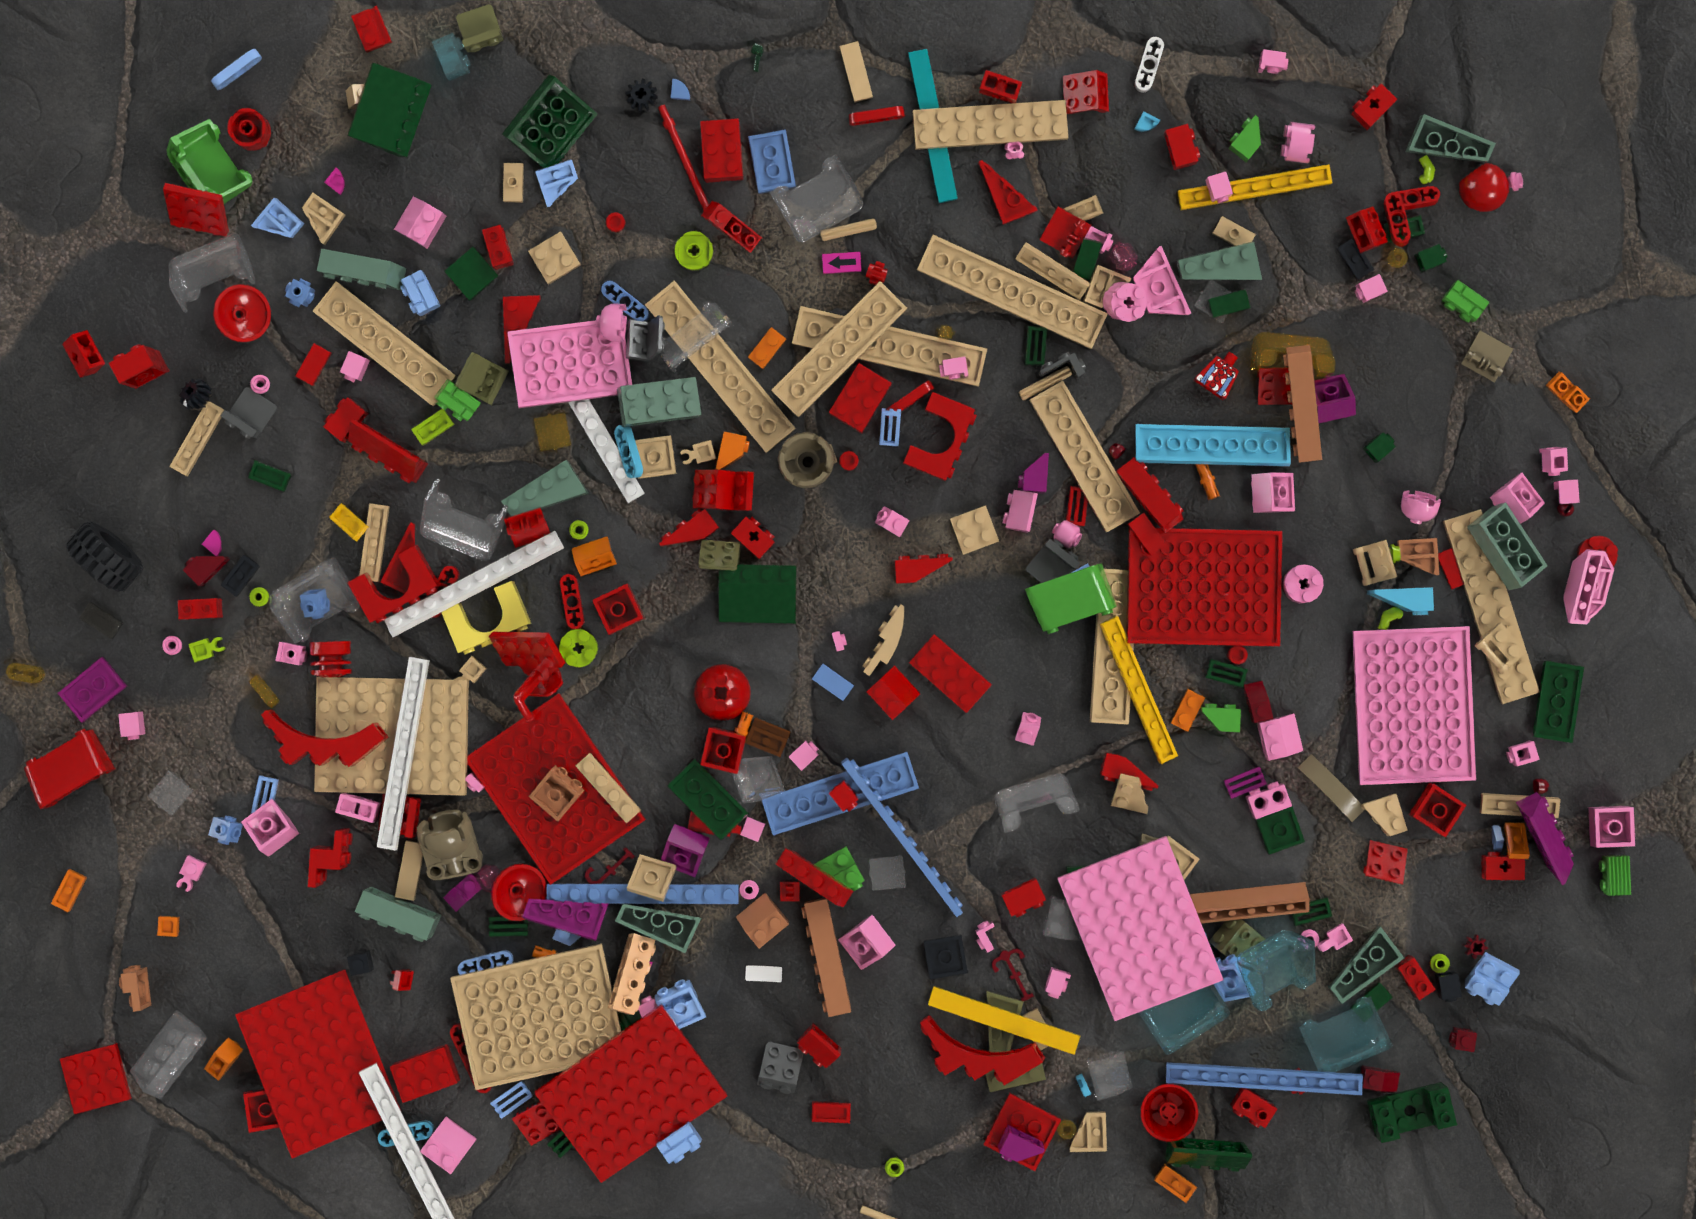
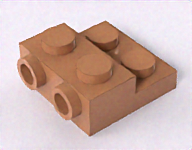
[529,765,585,821]
[119,965,151,1012]

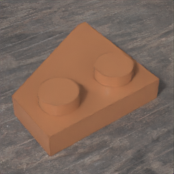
[1397,538,1439,575]

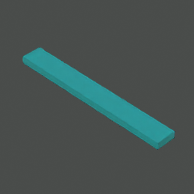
[908,49,958,203]

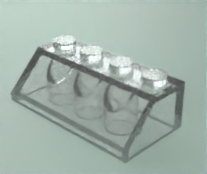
[130,1010,207,1099]

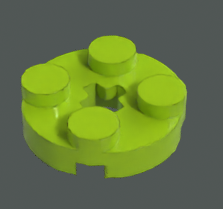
[675,231,713,270]
[559,629,598,667]

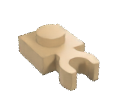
[680,440,716,465]
[455,656,487,683]

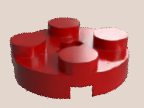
[1577,536,1618,567]

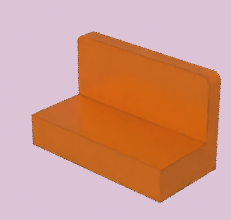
[572,537,617,576]

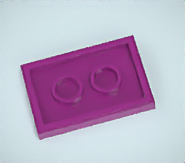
[58,657,127,723]

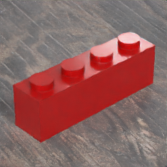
[1116,457,1183,533]
[776,848,853,907]

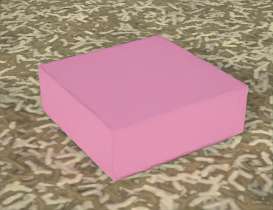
[740,817,765,842]

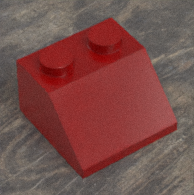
[866,666,920,720]
[700,727,747,774]
[797,1023,842,1068]

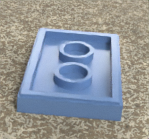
[748,130,796,194]

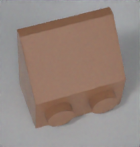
[736,893,789,949]

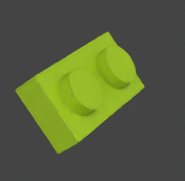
[411,409,455,446]

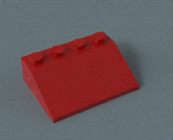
[348,419,428,483]

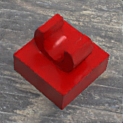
[780,881,800,901]
[390,970,414,991]

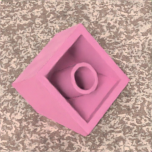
[394,197,446,249]
[1490,472,1545,524]
[1251,473,1295,513]
[1003,490,1038,533]
[1257,714,1303,761]
[241,799,300,857]
[838,915,895,970]
[420,1116,477,1174]

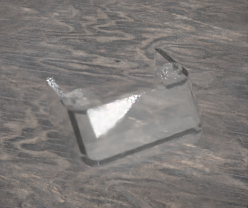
[168,234,255,313]
[420,478,508,561]

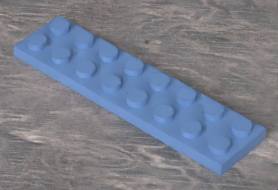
[761,752,919,835]

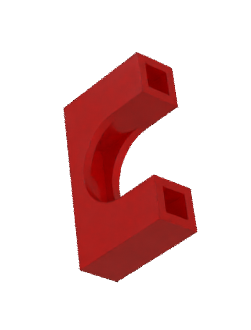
[903,392,977,482]
[347,545,440,624]

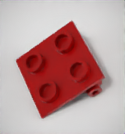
[1040,206,1091,258]
[1257,368,1292,405]
[504,507,550,548]
[1363,840,1408,885]
[512,1102,560,1146]

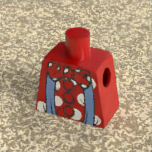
[1193,352,1239,401]

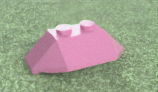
[1563,550,1614,625]

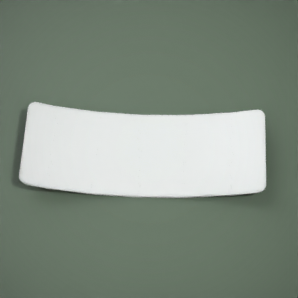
[745,966,782,982]

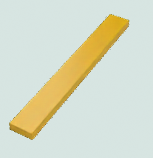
[1177,164,1333,210]
[1099,616,1178,764]
[928,986,1080,1055]

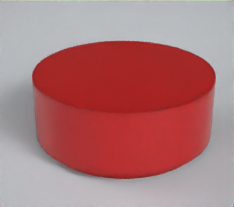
[606,212,626,232]
[839,451,859,471]
[1228,646,1248,664]

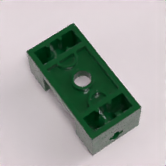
[1367,1082,1457,1143]

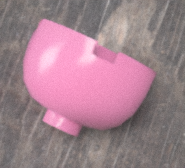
[596,303,627,342]
[1401,491,1441,524]

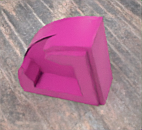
[324,168,345,195]
[202,530,222,556]

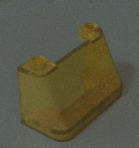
[1250,332,1335,378]

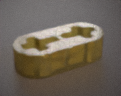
[6,663,45,683]
[249,674,280,708]

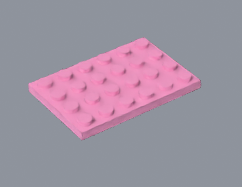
[507,320,632,408]

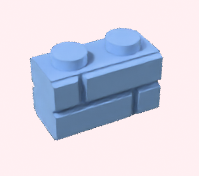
[400,270,440,316]
[656,1121,702,1164]

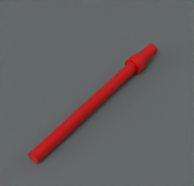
[658,105,709,211]

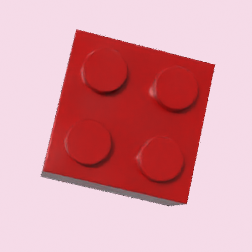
[592,584,645,635]
[1409,783,1466,837]
[243,1089,279,1133]

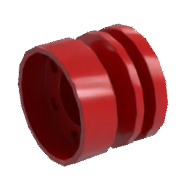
[309,641,352,678]

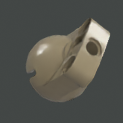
[778,432,838,489]
[417,810,483,880]

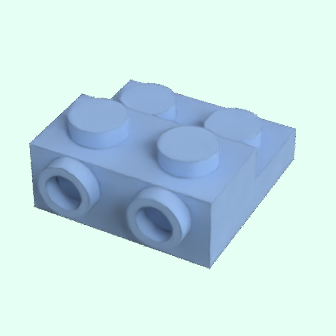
[1465,952,1520,1006]
[1213,954,1257,1002]
[655,979,706,1029]

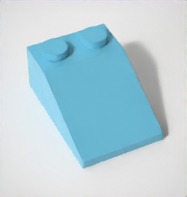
[1367,587,1434,615]

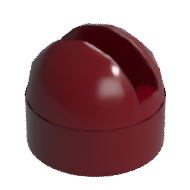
[1109,443,1126,460]
[1557,503,1574,517]
[1533,778,1549,794]

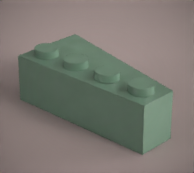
[1405,114,1496,163]
[1176,242,1262,280]
[317,249,406,291]
[501,460,589,516]
[615,904,701,953]
[1328,926,1404,1004]

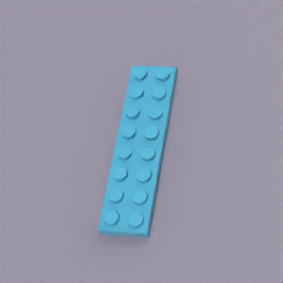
[1135,424,1291,466]

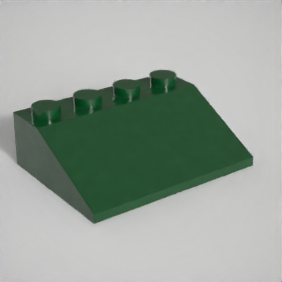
[347,63,432,157]
[502,74,597,168]
[719,565,797,624]
[1166,1138,1252,1172]

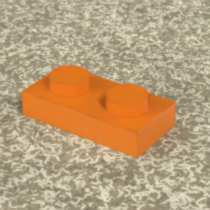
[748,327,787,369]
[1170,689,1205,732]
[1504,823,1530,859]
[51,869,87,912]
[1154,1164,1197,1203]

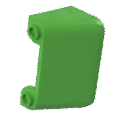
[167,119,252,204]
[1025,563,1117,634]

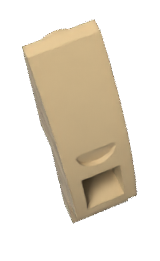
[863,605,904,676]

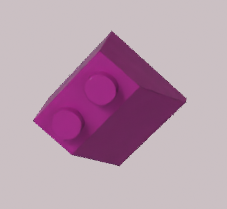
[1314,374,1356,423]
[1018,453,1049,494]
[661,824,710,877]
[998,1125,1045,1162]

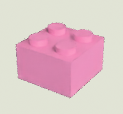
[1588,806,1635,848]

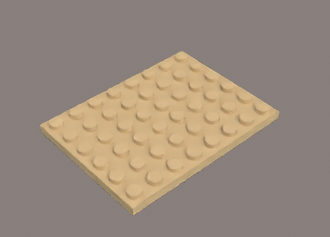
[314,677,469,795]
[450,943,622,1090]

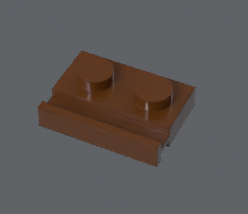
[745,717,791,757]

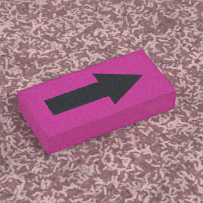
[822,252,861,274]

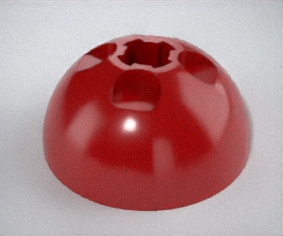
[694,664,751,721]
[1141,1084,1198,1142]

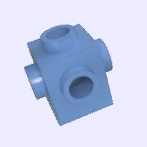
[285,278,315,307]
[300,589,330,619]
[208,816,243,845]

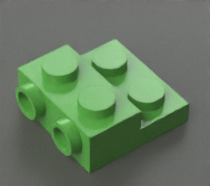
[814,846,865,891]

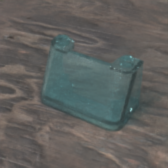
[1237,931,1316,1011]
[1138,984,1230,1055]
[1299,997,1393,1072]

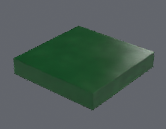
[444,247,498,301]
[1256,806,1305,855]

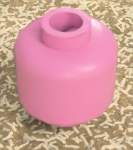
[1052,520,1082,549]

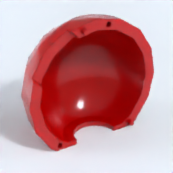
[1459,163,1509,212]

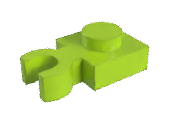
[188,637,226,663]

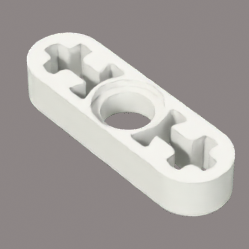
[1134,37,1164,93]

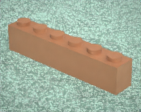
[1283,345,1322,463]
[1190,882,1310,923]
[802,898,851,1017]

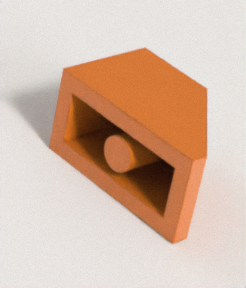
[716,432,750,470]
[204,1037,243,1081]

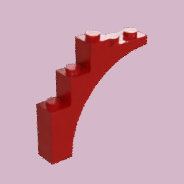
[261,709,389,767]
[920,1015,1045,1085]

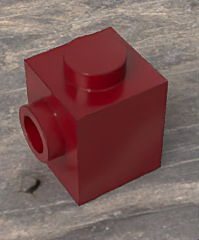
[1449,1027,1477,1052]

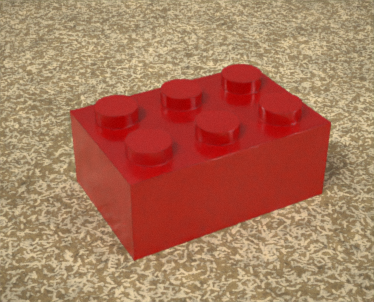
[700,118,744,183]
[109,344,169,389]
[829,363,892,434]
[390,1044,461,1103]

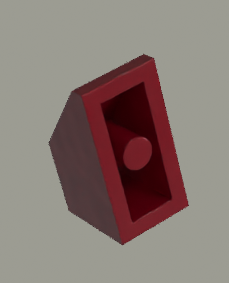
[183,556,230,586]
[1243,681,1273,723]
[1360,1065,1400,1092]

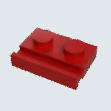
[351,6,392,53]

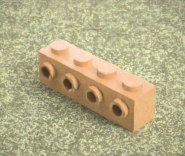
[608,933,656,1015]

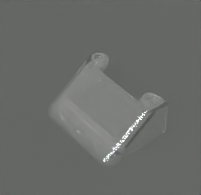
[659,302,735,374]

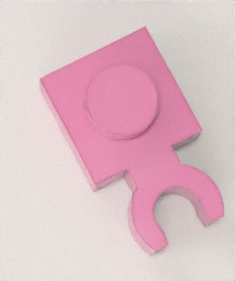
[177,855,207,892]

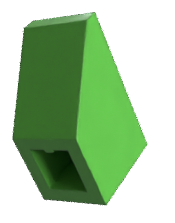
[1228,115,1261,162]
[1200,703,1241,732]

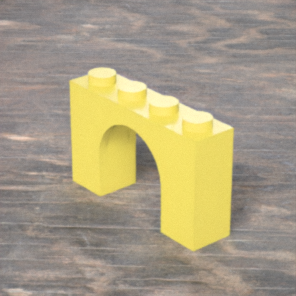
[441,581,532,655]

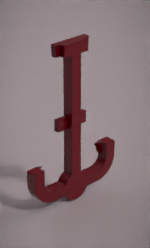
[585,847,635,884]
[992,948,1034,1001]

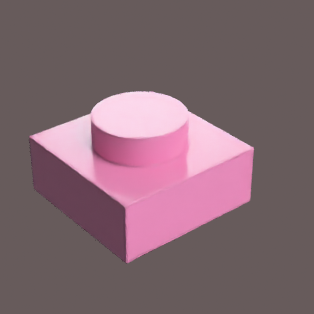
[832,631,847,651]
[465,772,485,792]

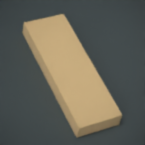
[840,41,873,103]
[395,840,423,901]

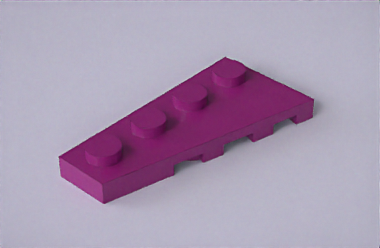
[523,899,608,941]

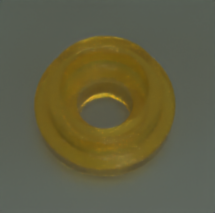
[1388,248,1407,268]
[936,325,955,339]
[1057,1120,1077,1139]

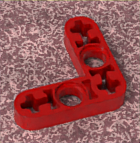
[1384,186,1440,247]

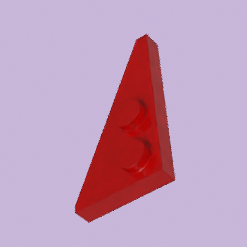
[979,160,1038,225]
[503,295,541,364]
[381,522,415,594]

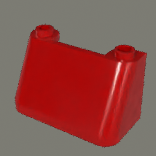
[24,729,116,809]

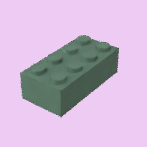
[617,377,701,427]
[1467,502,1547,590]
[355,887,441,942]

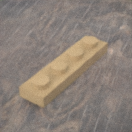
[1016,242,1091,300]
[169,402,224,476]
[359,503,390,582]
[576,753,641,823]
[1480,793,1560,818]

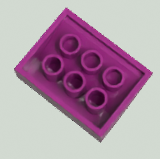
[1516,792,1574,885]

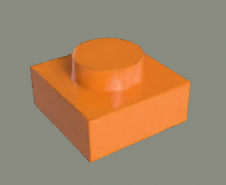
[157,916,180,937]

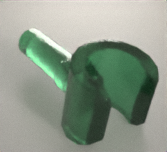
[751,43,764,72]

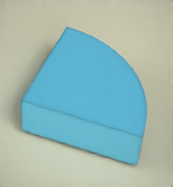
[1134,111,1160,132]
[1076,1073,1091,1097]

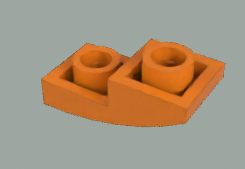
[1546,372,1589,413]

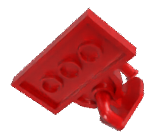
[489,632,566,722]

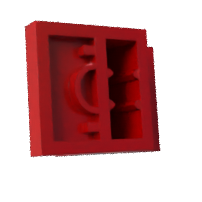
[692,470,754,511]
[308,828,353,888]

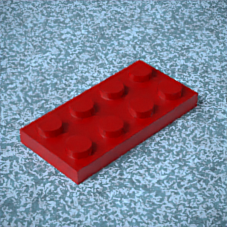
[909,634,992,713]

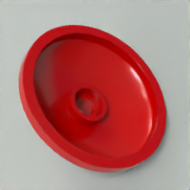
[213,284,271,342]
[491,864,547,921]

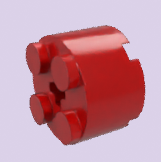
[227,108,271,151]

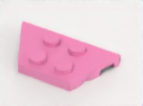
[1133,246,1191,315]

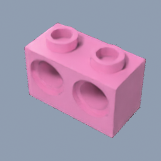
[1245,781,1292,819]
[335,793,382,823]

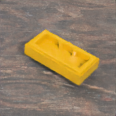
[329,503,369,541]

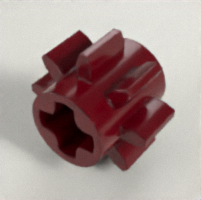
[1462,934,1489,959]

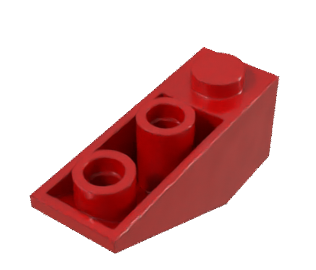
[701,201,762,253]
[659,509,720,546]
[895,554,953,584]
[1100,752,1158,791]

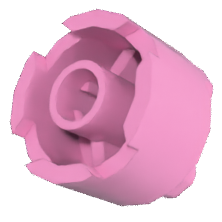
[1280,122,1315,164]
[1103,282,1147,322]
[1282,565,1324,604]

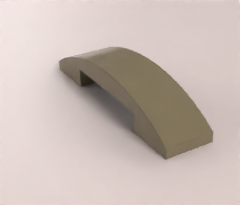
[1297,754,1364,822]

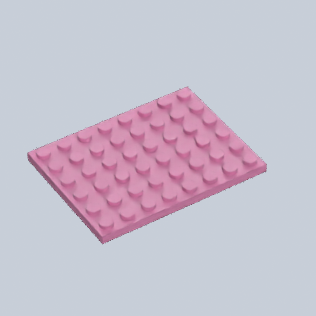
[1352,626,1476,785]
[1058,836,1223,1021]

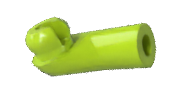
[1419,155,1435,184]
[1378,607,1403,630]

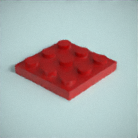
[163,183,229,237]
[60,1043,132,1114]
[983,1092,1061,1171]

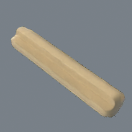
[820,219,877,241]
[1019,366,1072,400]

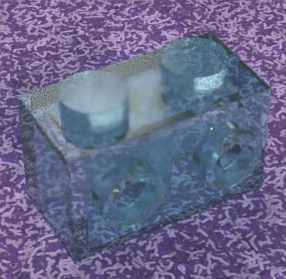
[432,33,471,81]

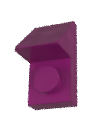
[443,873,484,912]

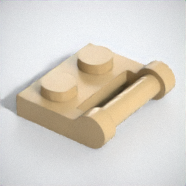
[1352,540,1397,586]
[1475,623,1527,675]

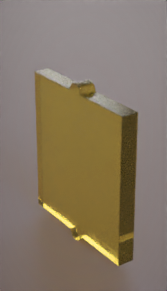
[534,413,572,451]

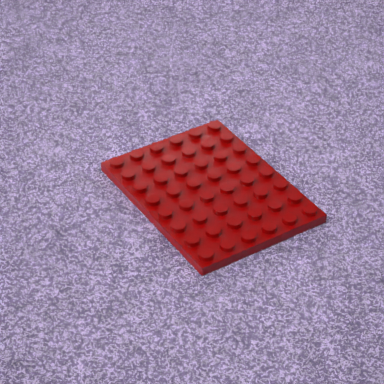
[1127,528,1282,646]
[467,693,646,885]
[235,969,401,1159]
[534,1004,727,1183]

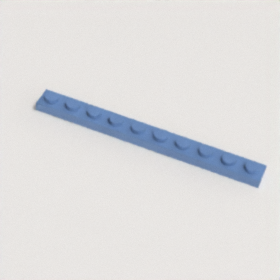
[841,758,963,917]
[547,883,739,904]
[1166,1062,1363,1095]

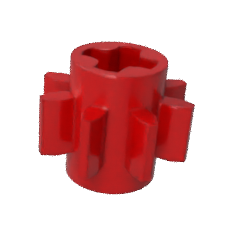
[865,261,888,285]

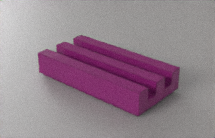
[1223,766,1267,799]

